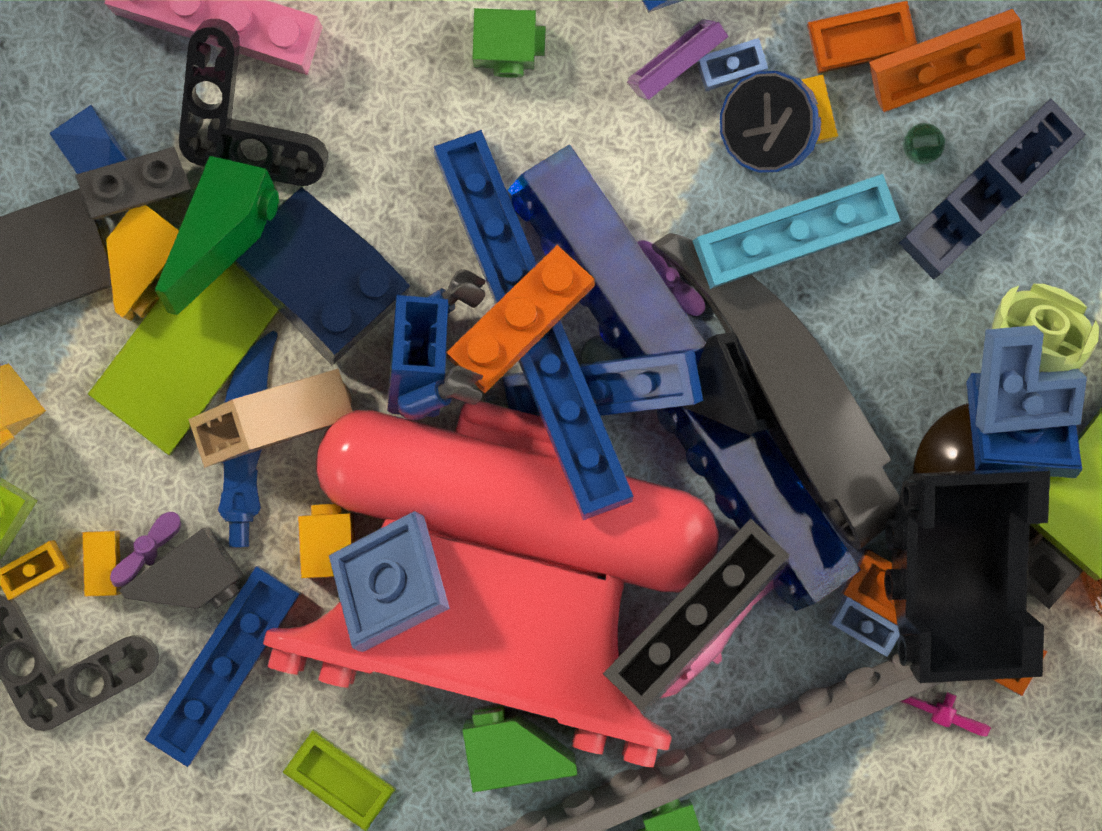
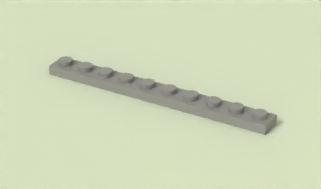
[499,652,943,831]

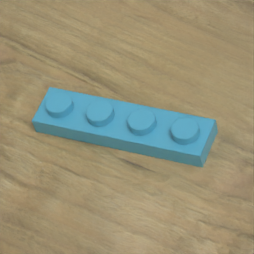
[692,174,901,289]

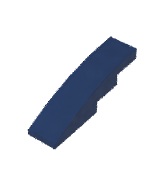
[899,98,1086,280]

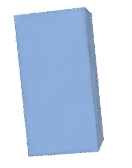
[696,38,768,91]
[829,595,900,657]

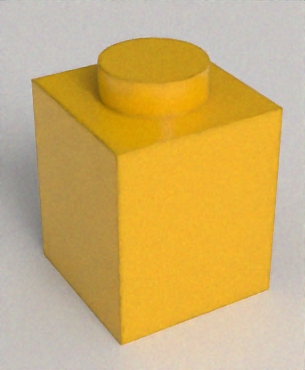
[298,504,355,578]

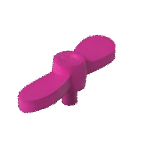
[900,692,991,737]

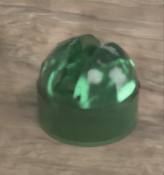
[903,123,945,165]

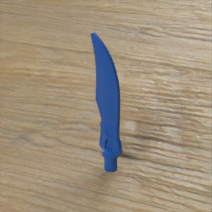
[218,331,278,547]

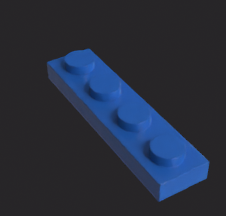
[502,349,703,416]
[144,565,301,767]

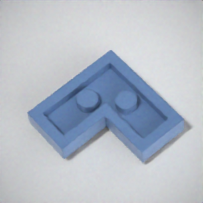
[975,325,1087,434]

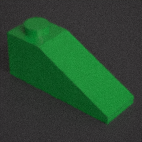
[155,156,279,315]

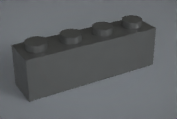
[603,519,790,714]

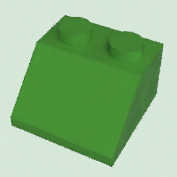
[462,704,577,793]

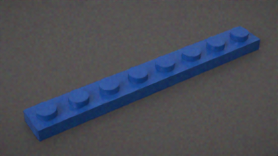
[434,130,634,520]

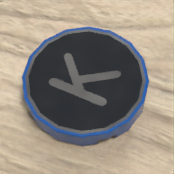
[720,71,821,173]

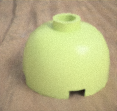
[992,284,1099,372]

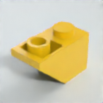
[106,205,179,321]

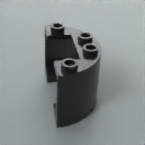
[884,468,1050,683]

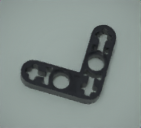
[179,19,329,186]

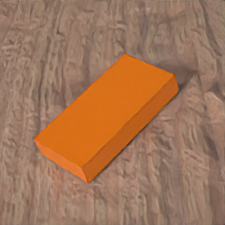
[807,1,917,74]

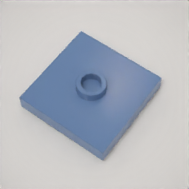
[329,511,450,652]

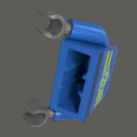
[387,269,485,420]

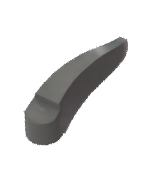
[651,233,900,549]

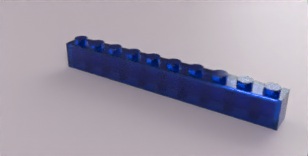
[508,144,861,611]

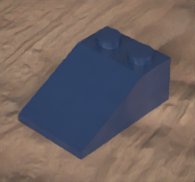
[234,187,410,366]

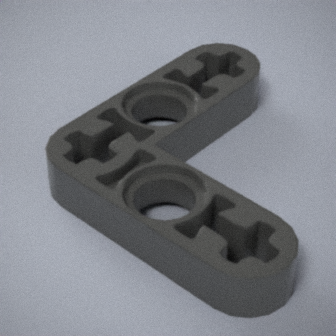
[0,594,159,731]

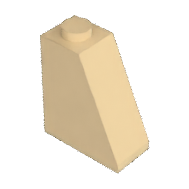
[188,369,353,468]

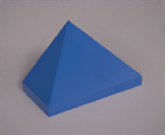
[49,105,129,217]

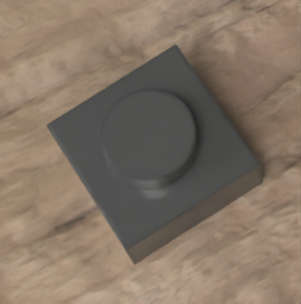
[1027,536,1083,609]

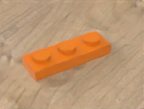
[869,9,1026,112]
[446,245,595,393]

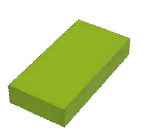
[283,729,396,831]

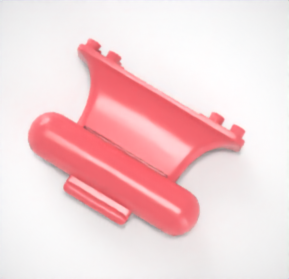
[263,401,719,768]

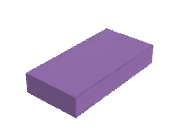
[627,19,729,100]

